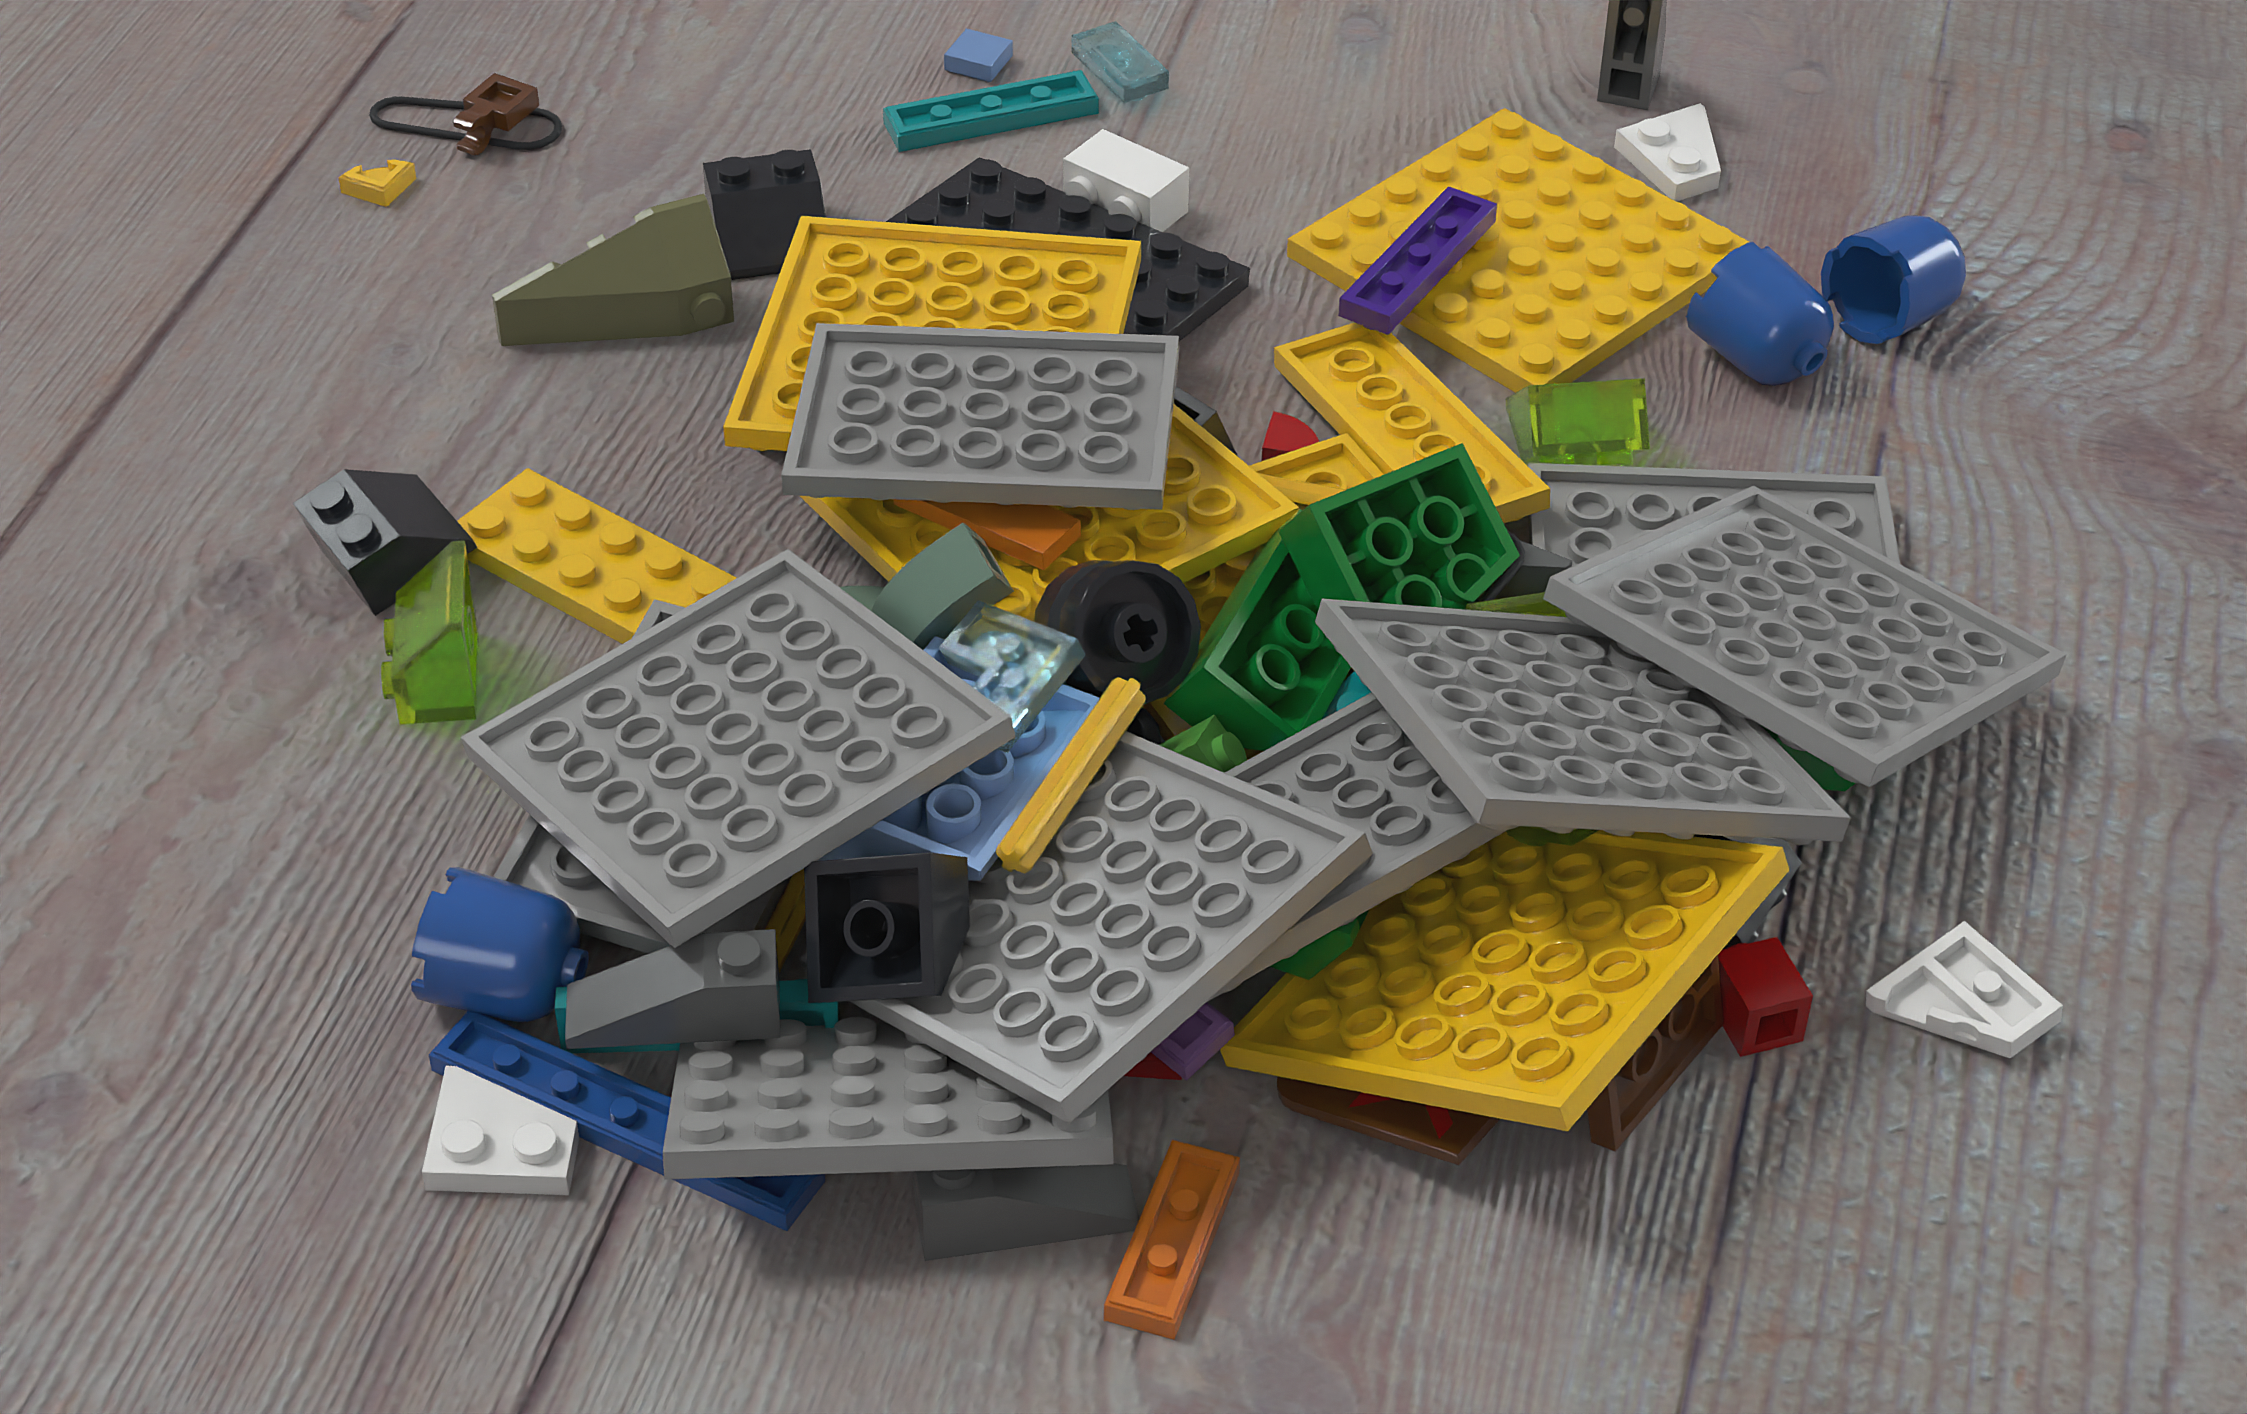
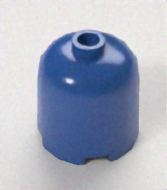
[1821,215,1966,344]
[1686,242,1834,386]
[411,867,589,1022]

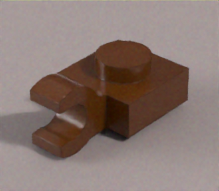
[453,73,539,156]

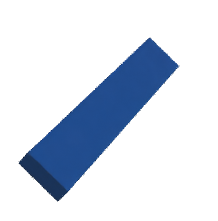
[429,1011,825,1231]

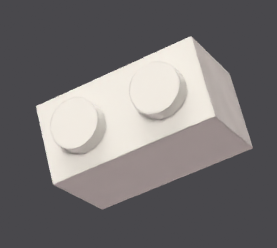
[1063,129,1189,232]

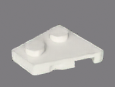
[1614,103,1721,202]
[1866,921,2063,1058]
[422,1066,579,1195]

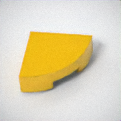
[338,159,417,207]

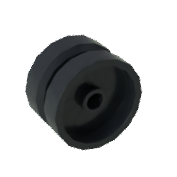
[1033,560,1201,704]

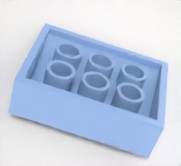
[818,636,1099,880]

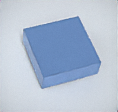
[944,28,1013,82]

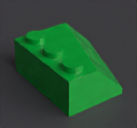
[1278,443,1520,610]

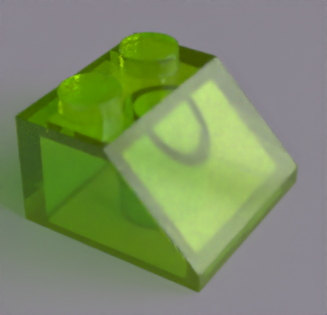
[1505,378,1650,466]
[381,541,479,725]

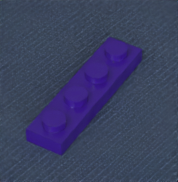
[1338,186,1497,335]

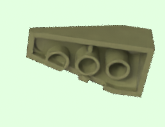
[492,194,734,346]

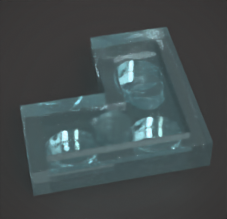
[939,600,1085,753]

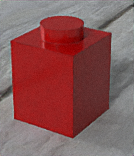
[1718,937,1813,1057]

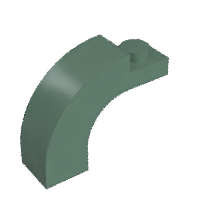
[871,523,1014,650]

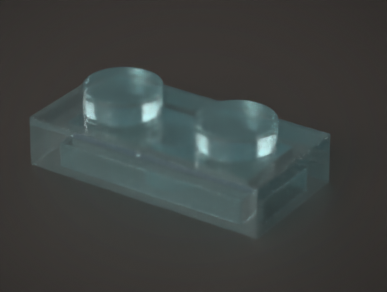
[1071,21,1169,103]

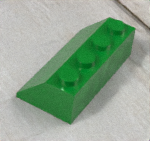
[1163,509,1351,751]

